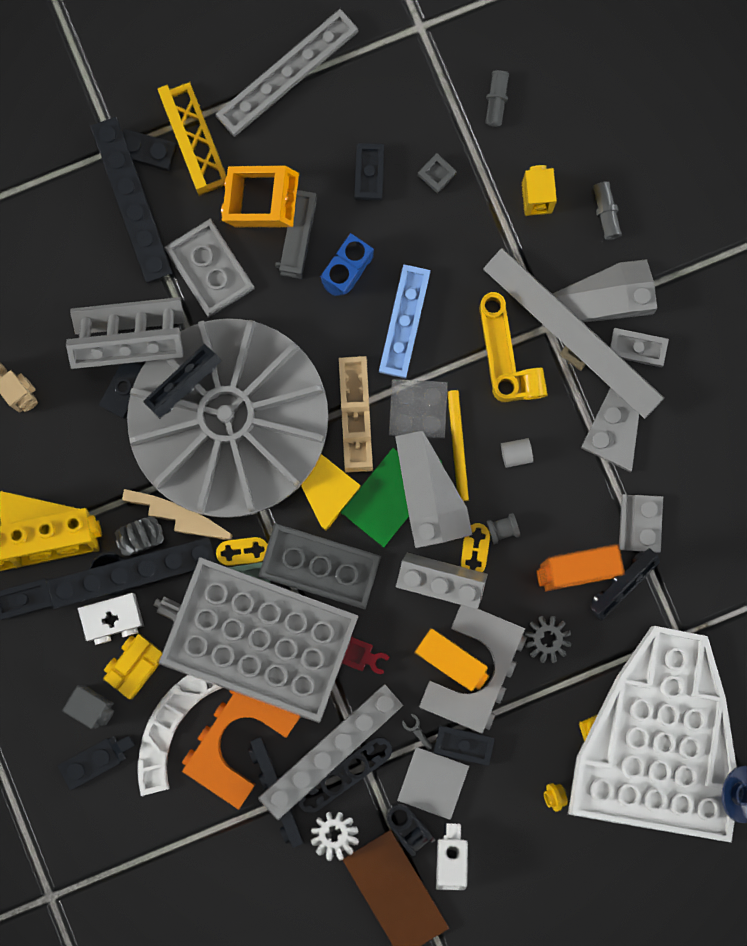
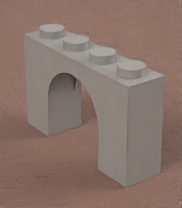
[419,605,527,733]

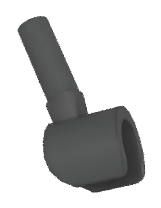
[402,714,433,751]

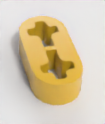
[461,523,490,572]
[216,537,268,566]

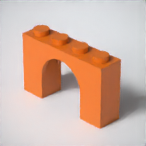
[537,545,624,592]
[182,690,301,809]

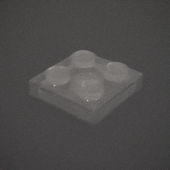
[389,379,447,439]

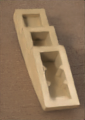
[339,356,373,472]
[122,489,232,540]

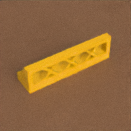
[157,82,226,195]

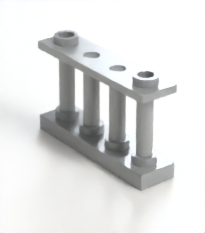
[66,297,185,369]

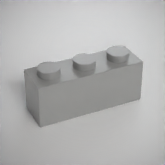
[396,552,488,609]

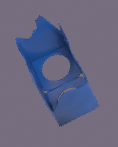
[320,233,374,296]

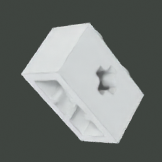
[78,593,144,645]

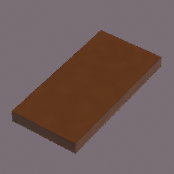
[343,829,449,946]

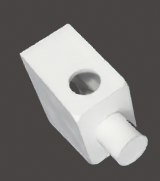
[436,824,467,890]

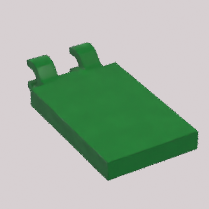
[341,448,442,547]

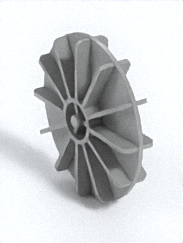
[127,319,328,518]

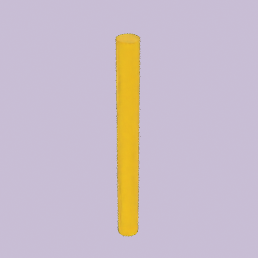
[448,390,469,501]

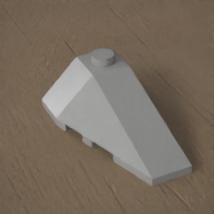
[544,260,657,327]
[395,431,473,548]

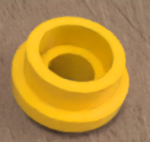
[544,783,567,812]

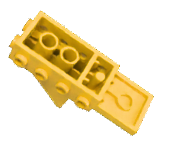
[0,491,102,571]

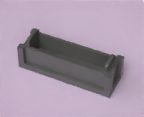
[275,190,317,279]

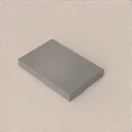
[164,218,255,318]

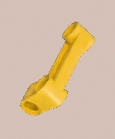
[480,292,548,402]

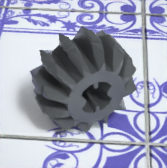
[114,516,164,556]
[524,616,571,663]

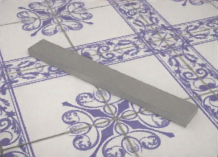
[483,248,664,419]

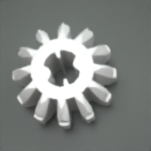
[311,812,359,861]

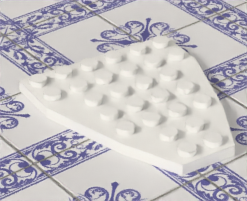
[568,626,736,842]

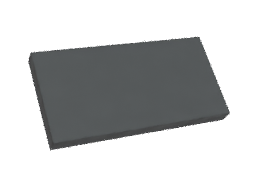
[258,523,381,609]

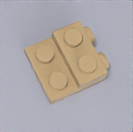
[0,362,38,413]

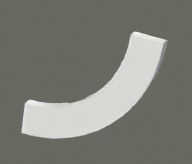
[138,675,223,796]

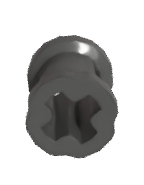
[486,513,520,545]

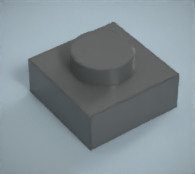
[418,153,457,193]

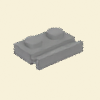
[619,494,663,553]

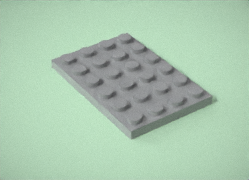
[159,558,358,723]

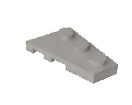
[581,387,639,472]

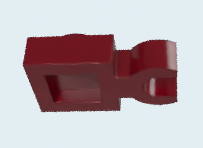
[342,637,390,674]

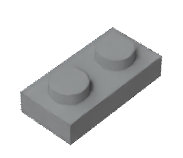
[610,328,669,367]

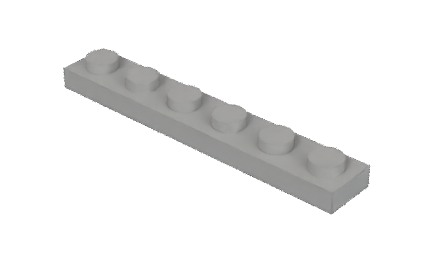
[216,9,358,137]
[258,684,403,820]

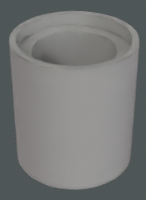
[501,438,533,468]

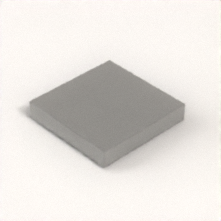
[397,747,469,820]

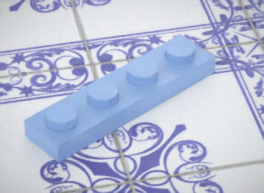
[379,264,430,379]

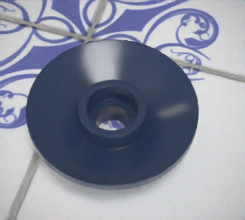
[722,766,747,823]

